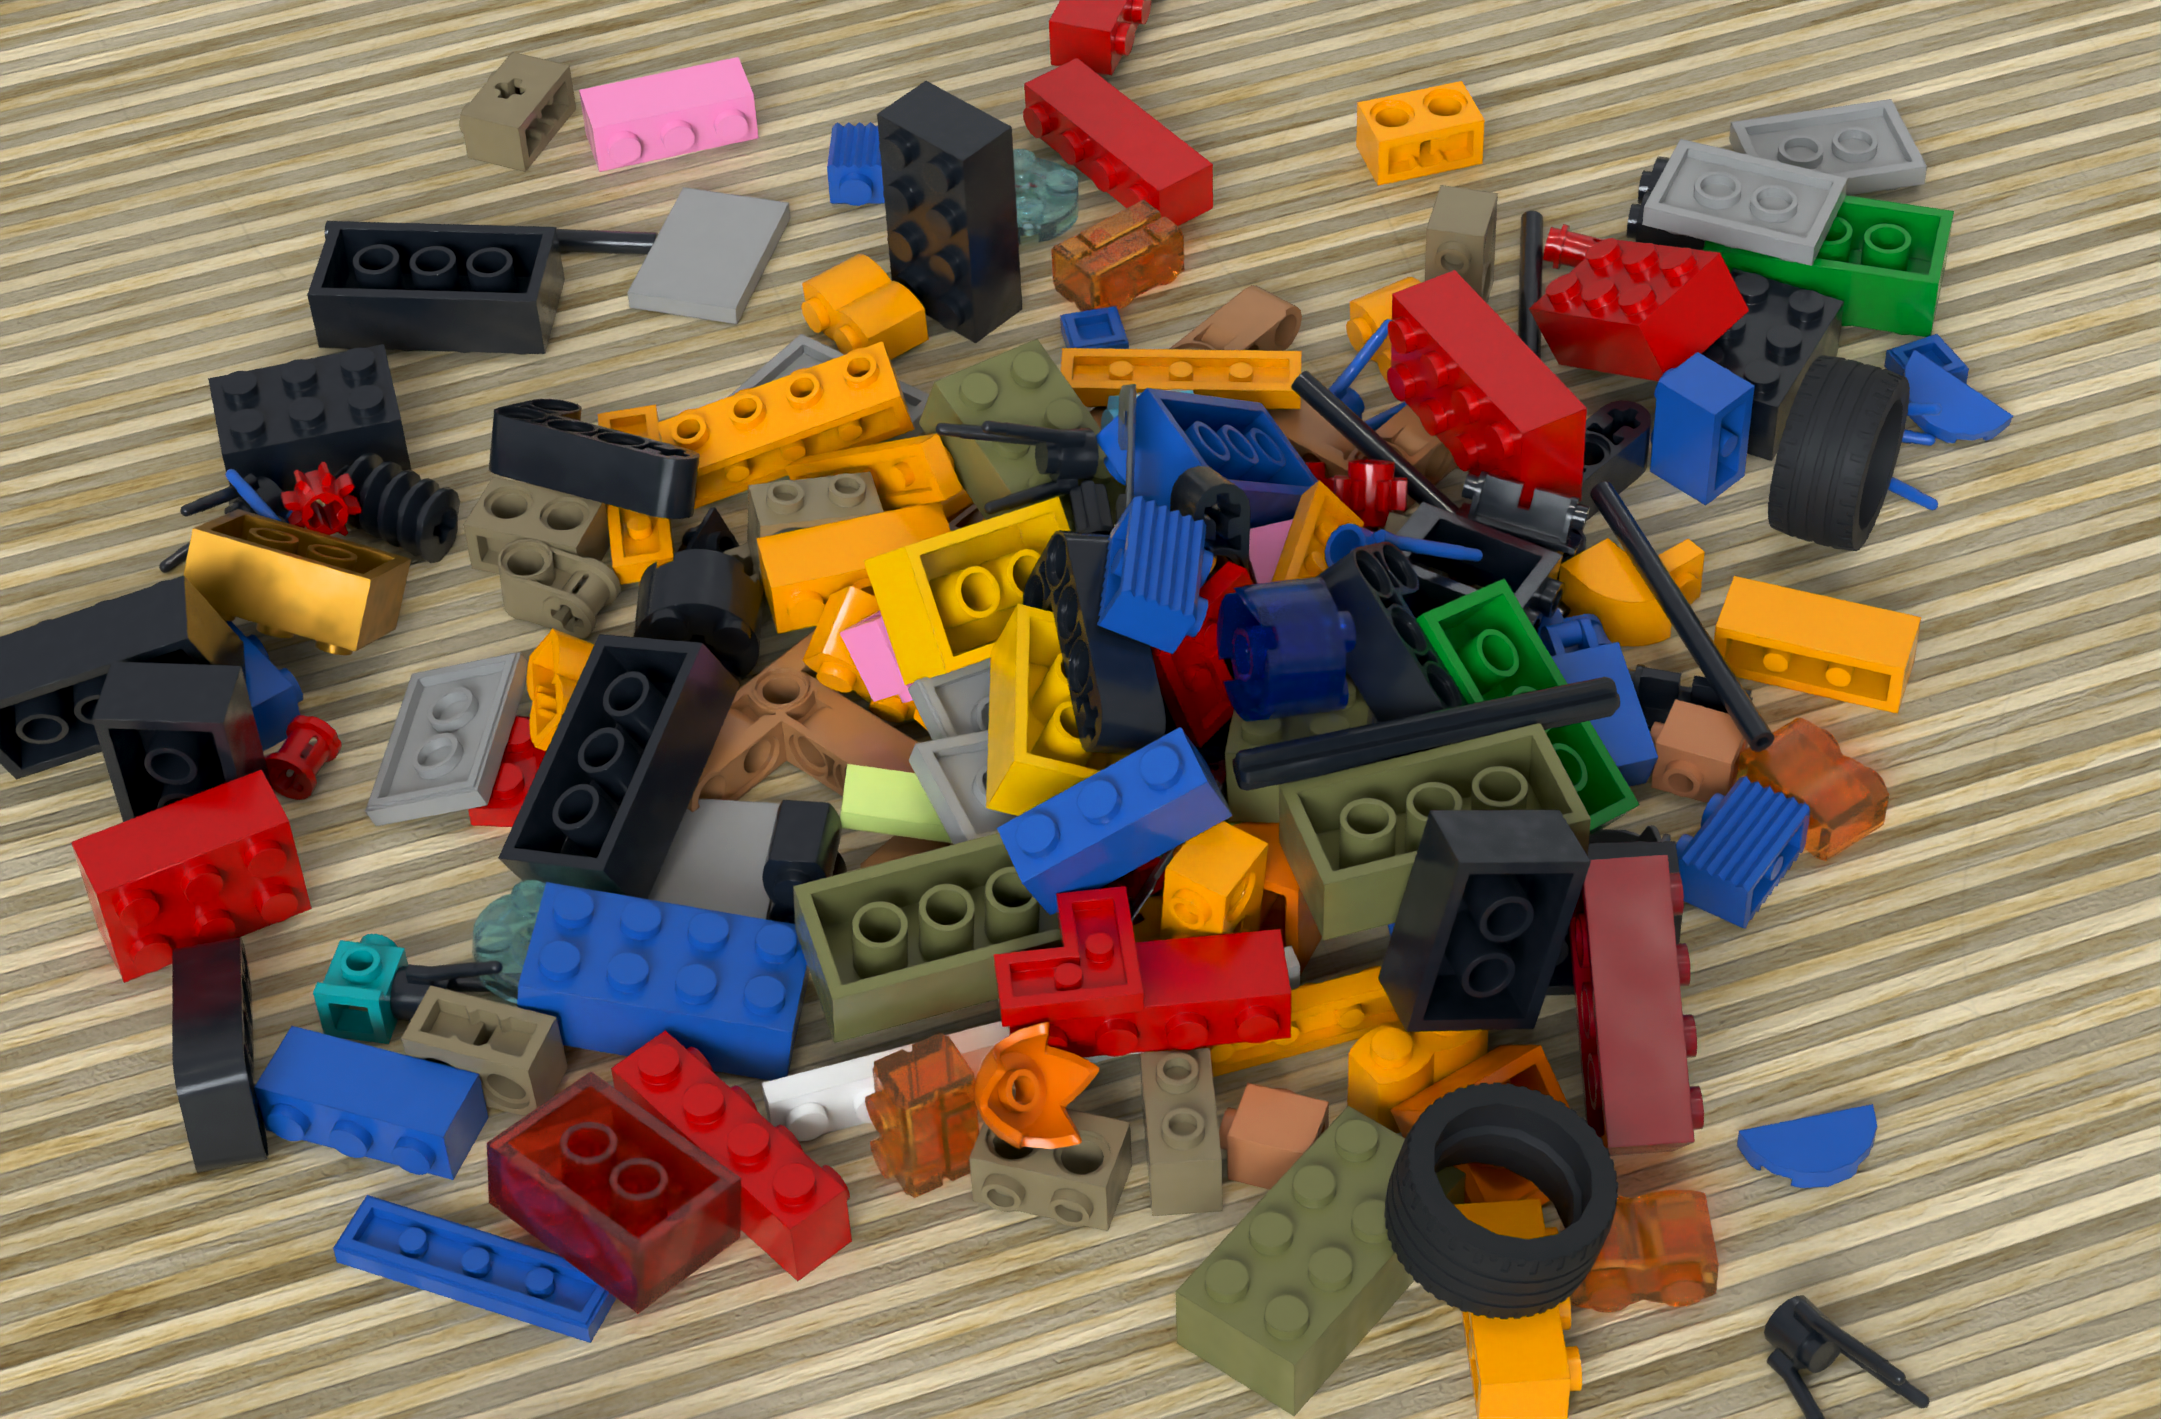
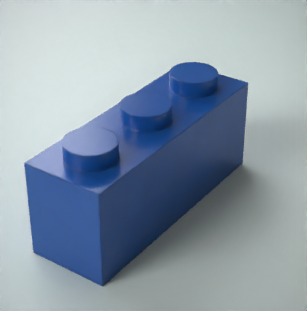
[997,727,1233,916]
[254,1026,489,1180]

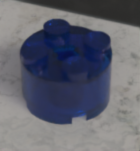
[1217,577,1356,722]

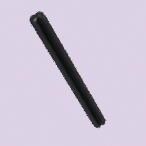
[1232,677,1620,791]

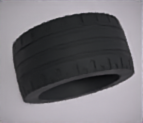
[1768,355,1910,551]
[1384,1082,1618,1319]

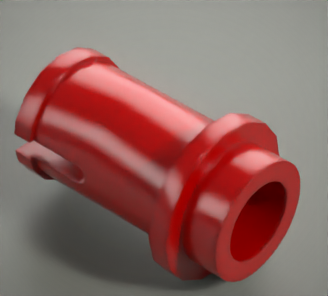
[1543,224,1605,270]

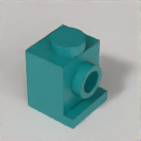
[313,934,408,1044]

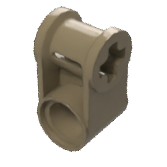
[497,539,621,639]

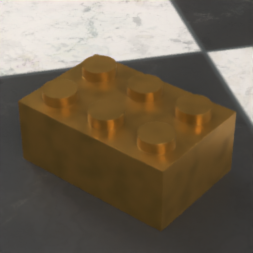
[183,509,411,655]

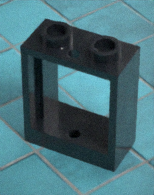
[1396,502,1565,633]

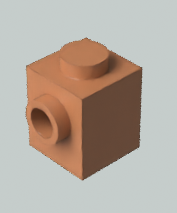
[1650,699,1748,803]
[1219,1083,1329,1190]

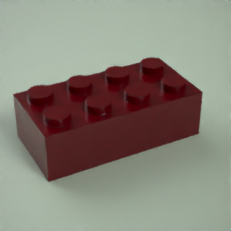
[1569,855,1704,1156]

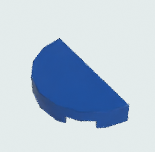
[1902,349,2013,443]
[1737,1104,1877,1188]

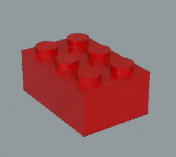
[1529,238,1749,381]
[71,769,312,983]

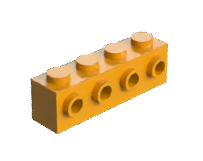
[657,341,915,509]

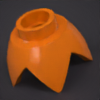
[974,1022,1099,1149]

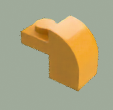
[1559,538,1705,647]

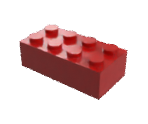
[1387,270,1587,508]

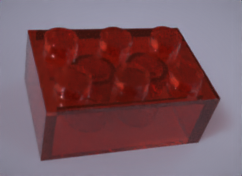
[487,1071,741,1314]

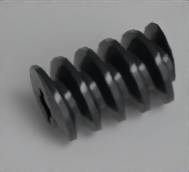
[325,452,460,563]

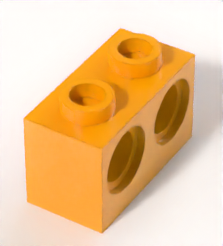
[1356,81,1485,186]
[1160,821,1268,940]

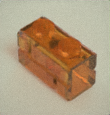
[1051,200,1185,311]
[865,1033,979,1198]

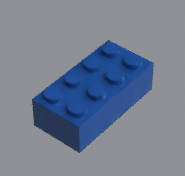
[1096,388,1318,529]
[517,882,809,1081]

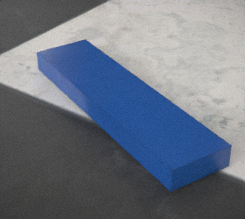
[333,1195,622,1343]

